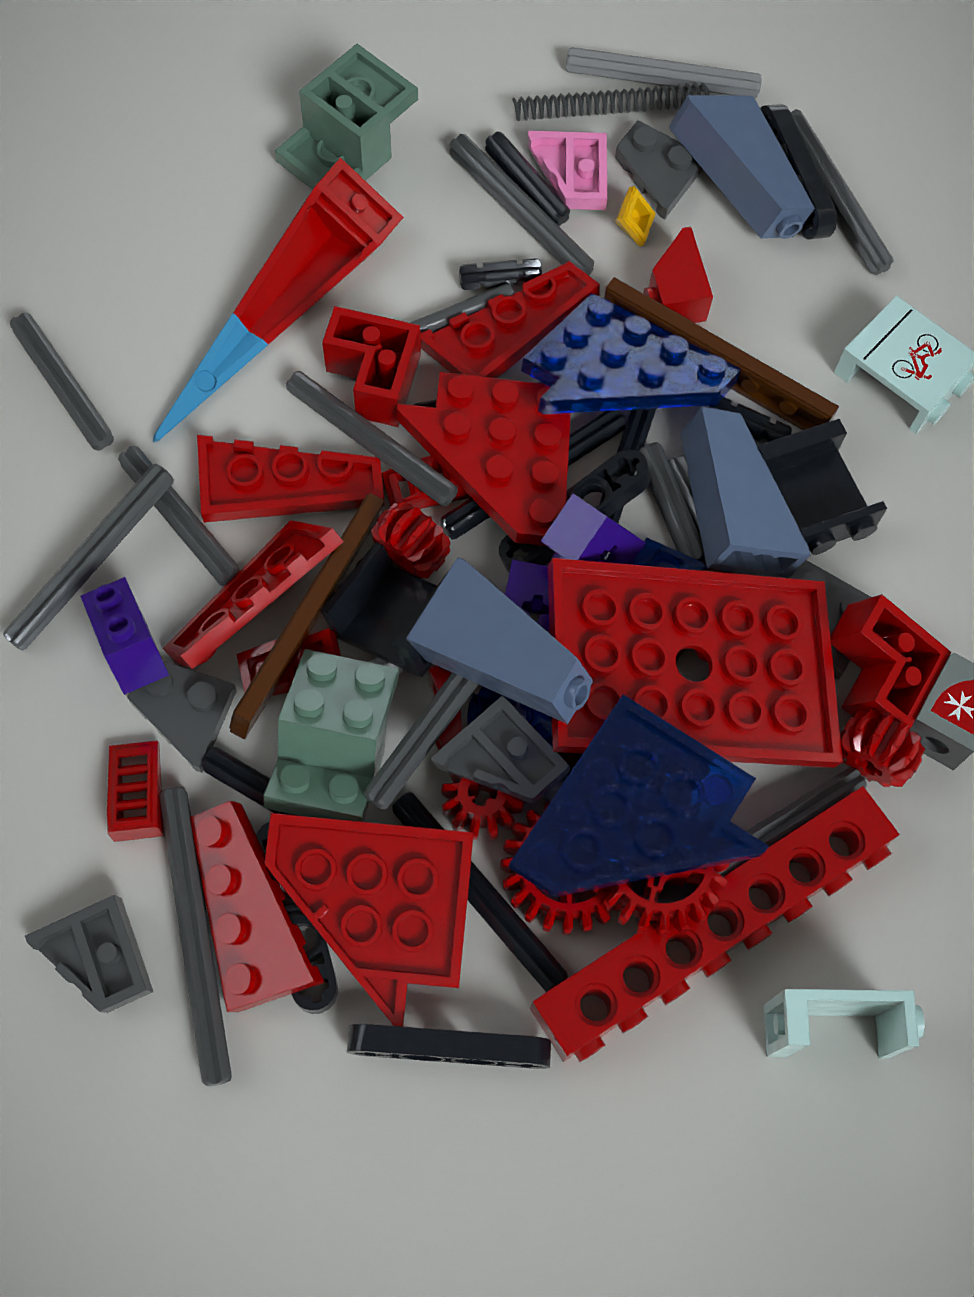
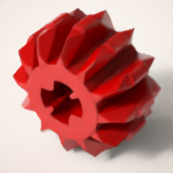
[371,502,451,578]
[840,709,925,787]
[441,773,524,840]

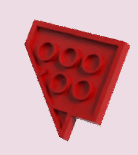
[396,372,572,546]
[264,813,474,1027]

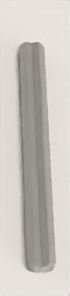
[566,47,762,98]

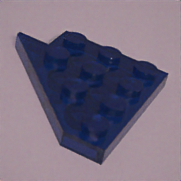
[521,293,741,414]
[509,694,768,897]

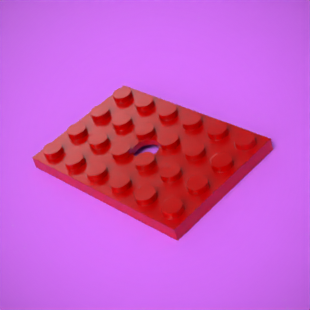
[548,558,843,768]

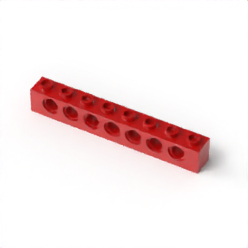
[530,786,900,1062]

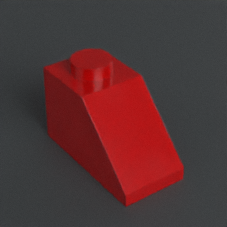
[643,227,713,323]

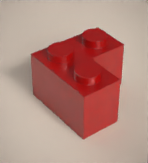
[322,306,421,428]
[830,594,951,730]

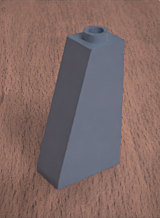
[669,95,815,239]
[680,407,811,578]
[406,557,593,724]

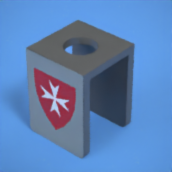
[910,653,974,771]

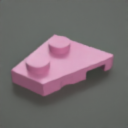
[527,131,608,210]

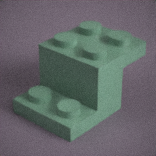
[275,43,418,189]
[264,649,399,822]

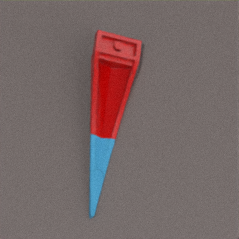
[153,157,404,442]

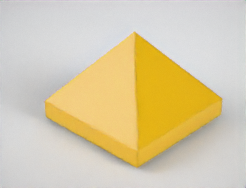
[615,186,656,247]

